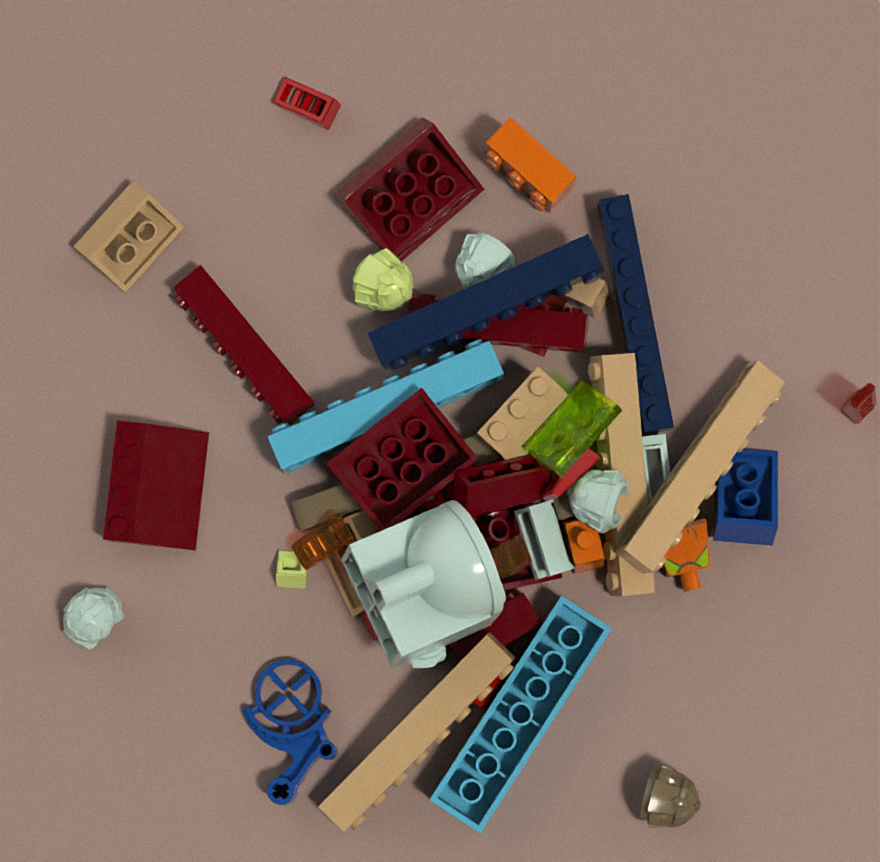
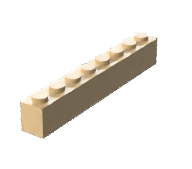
[588,353,655,596]
[615,360,785,574]
[318,632,515,832]

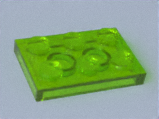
[521,380,622,478]

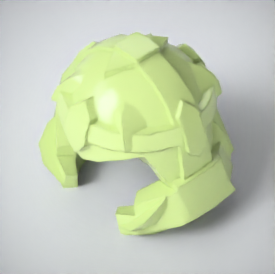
[352,248,414,311]

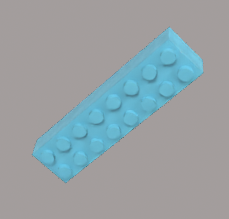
[268,339,504,474]
[429,595,612,834]

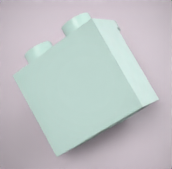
[341,500,506,669]

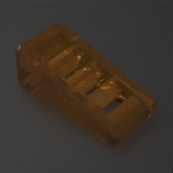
[291,513,354,570]
[490,533,532,579]

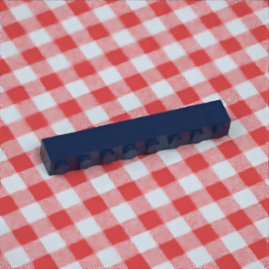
[597,194,674,435]
[368,234,605,371]

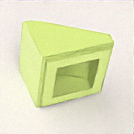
[276,550,308,589]

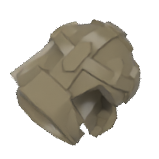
[640,764,701,828]

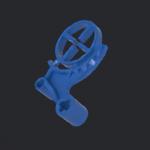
[243,660,338,806]

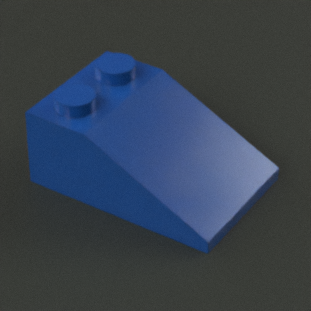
[713,449,778,546]

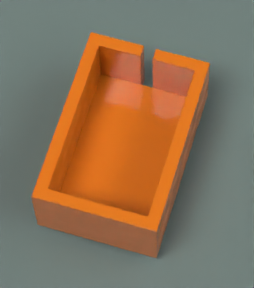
[485,117,576,214]

